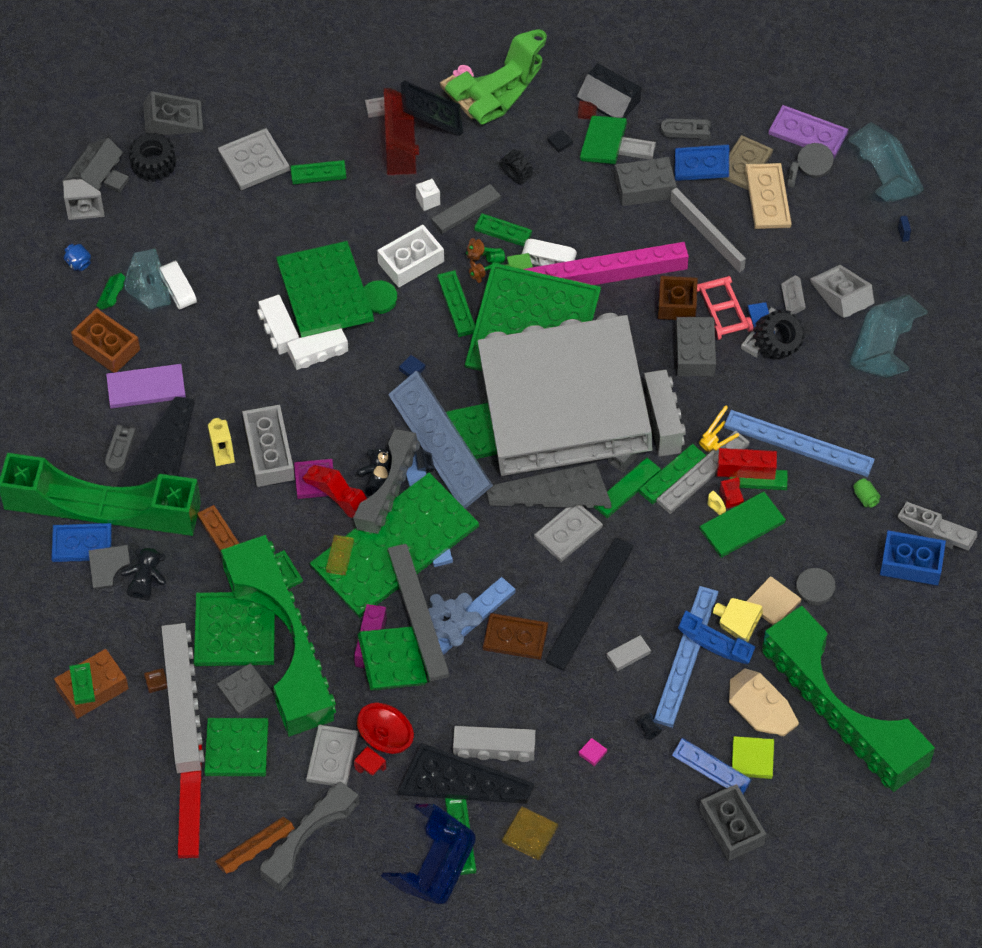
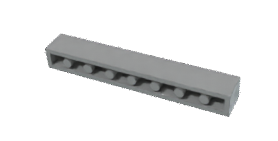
[162,623,204,773]

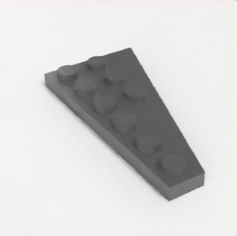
[485,463,611,508]

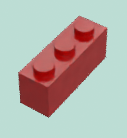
[717,448,777,480]

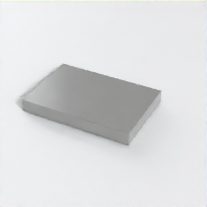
[534,505,603,562]
[306,725,358,786]

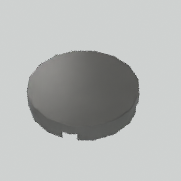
[798,143,834,178]
[796,568,835,605]

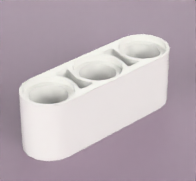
[522,239,577,266]
[158,261,197,310]

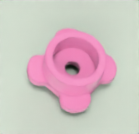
[453,65,474,77]

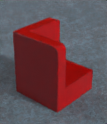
[719,477,744,509]
[354,746,386,775]

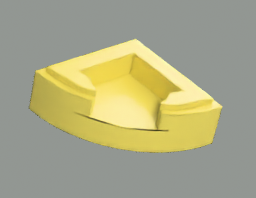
[708,491,726,515]

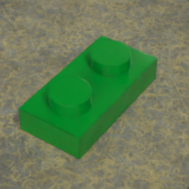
[96,273,126,310]
[69,663,95,705]

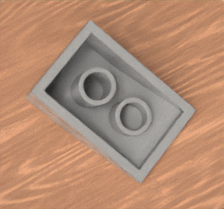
[810,265,874,318]

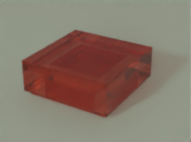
[578,101,597,120]

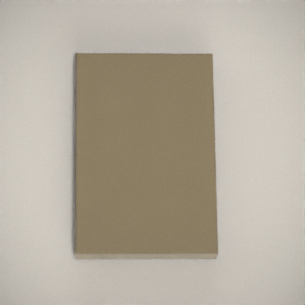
[721,135,773,190]

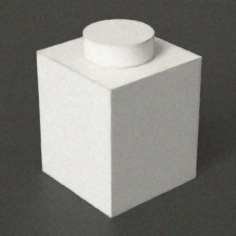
[416,179,440,211]

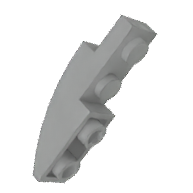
[898,502,977,551]

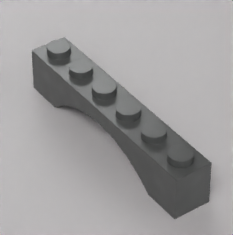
[353,429,420,534]
[260,781,360,892]

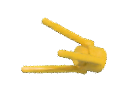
[699,406,739,452]

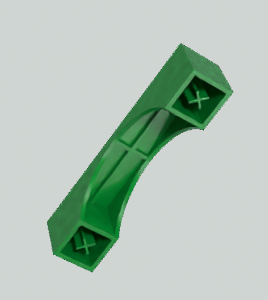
[0,453,201,536]
[221,535,336,737]
[762,606,935,792]

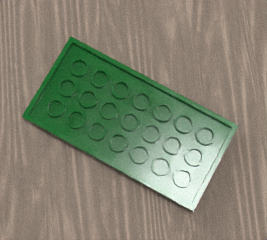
[310,473,479,619]

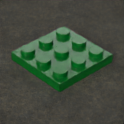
[446,403,497,459]
[357,627,427,691]
[205,718,269,776]

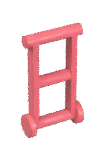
[697,276,753,340]

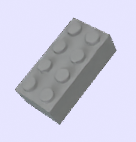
[643,370,685,456]
[242,405,295,487]

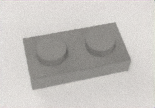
[781,275,806,315]

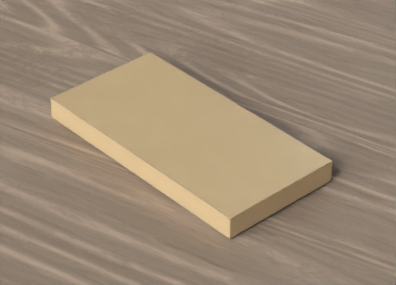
[745,163,792,229]

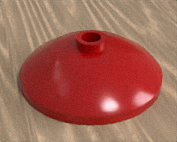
[357,703,414,754]

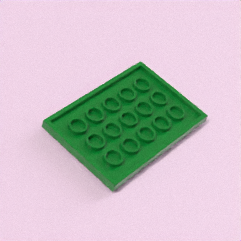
[276,241,374,338]

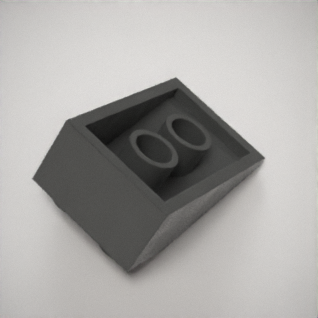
[143,91,203,135]

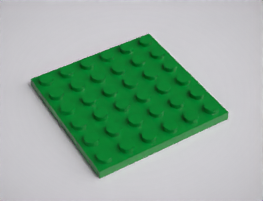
[465,263,601,371]

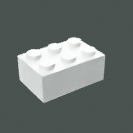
[377,225,444,288]

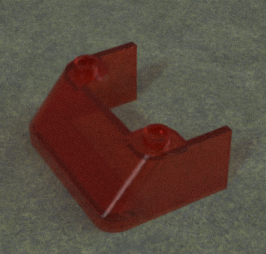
[384,88,419,175]

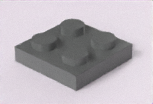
[217,663,273,716]

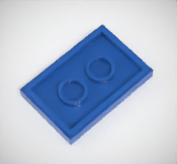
[675,145,730,181]
[52,523,112,562]

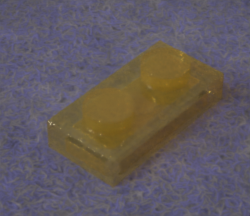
[326,535,354,575]

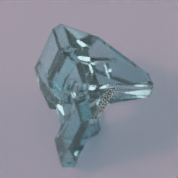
[124,248,171,309]

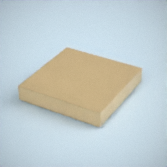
[746,576,801,625]

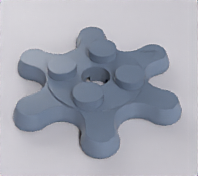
[428,593,482,646]

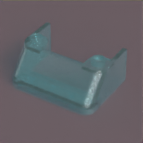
[849,122,924,202]
[851,294,928,378]

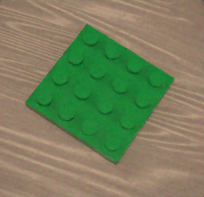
[194,592,275,666]

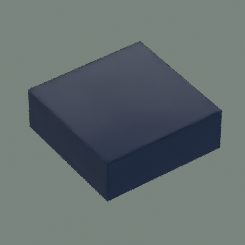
[898,216,911,242]
[399,355,425,377]

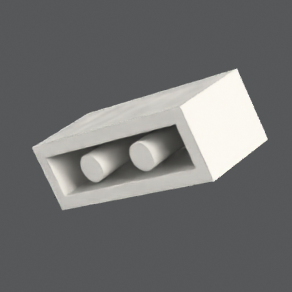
[257,295,299,355]
[287,329,348,370]

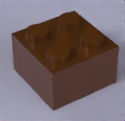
[658,276,698,320]

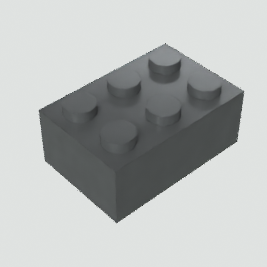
[615,157,676,206]
[676,317,716,376]
[699,784,767,861]

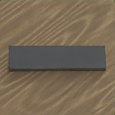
[431,184,501,234]

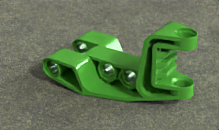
[445,29,547,124]

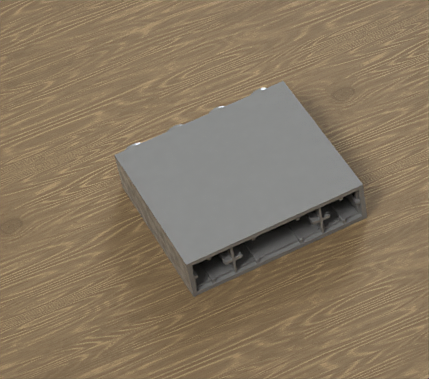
[478,313,652,476]

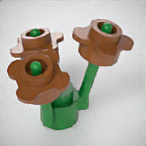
[466,238,505,283]

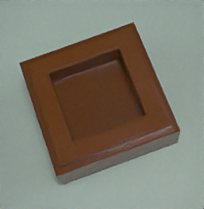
[144,668,168,693]

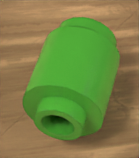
[853,479,880,508]

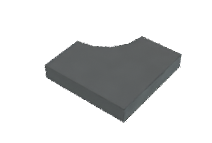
[89,545,130,589]

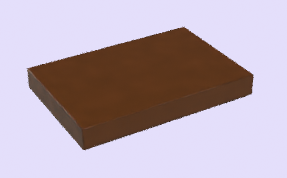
[483,613,548,660]

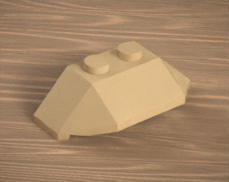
[729,668,799,736]

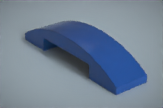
[678,611,755,664]

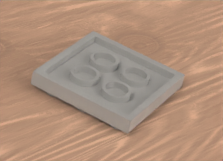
[218,128,290,190]

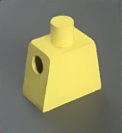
[208,418,235,466]
[713,598,763,642]

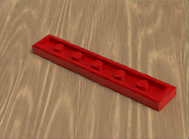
[178,745,202,858]

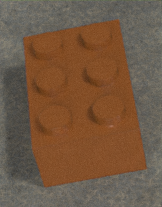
[71,308,140,373]
[54,649,129,719]

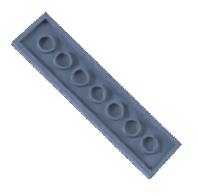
[388,371,493,509]

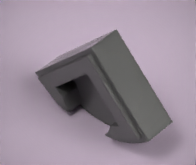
[787,162,799,188]

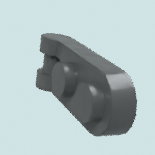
[661,119,711,141]
[105,425,137,472]

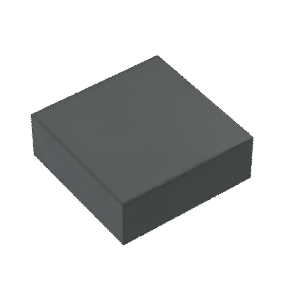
[104,170,129,193]

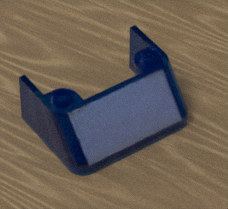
[381,804,476,904]

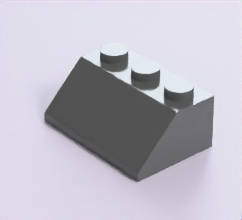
[62,138,123,190]

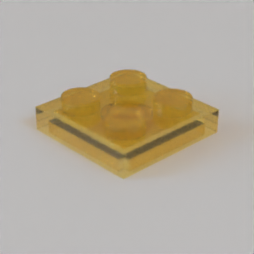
[503,807,558,860]

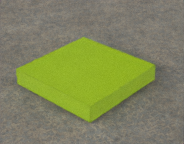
[732,736,774,779]

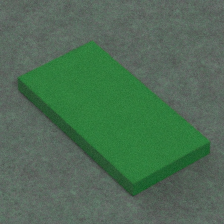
[700,492,786,558]

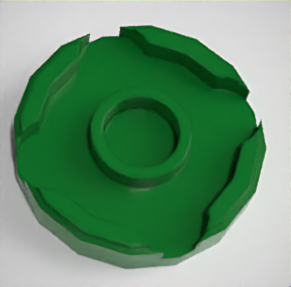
[364,280,397,314]

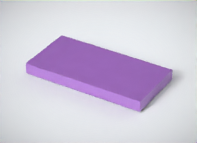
[769,105,848,159]
[106,364,186,408]

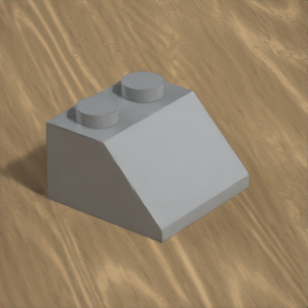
[63,179,105,220]

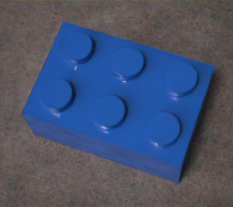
[880,531,946,585]

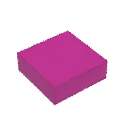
[579,738,607,767]

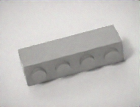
[453,726,535,762]

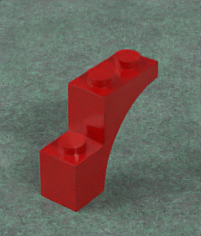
[302,465,367,518]

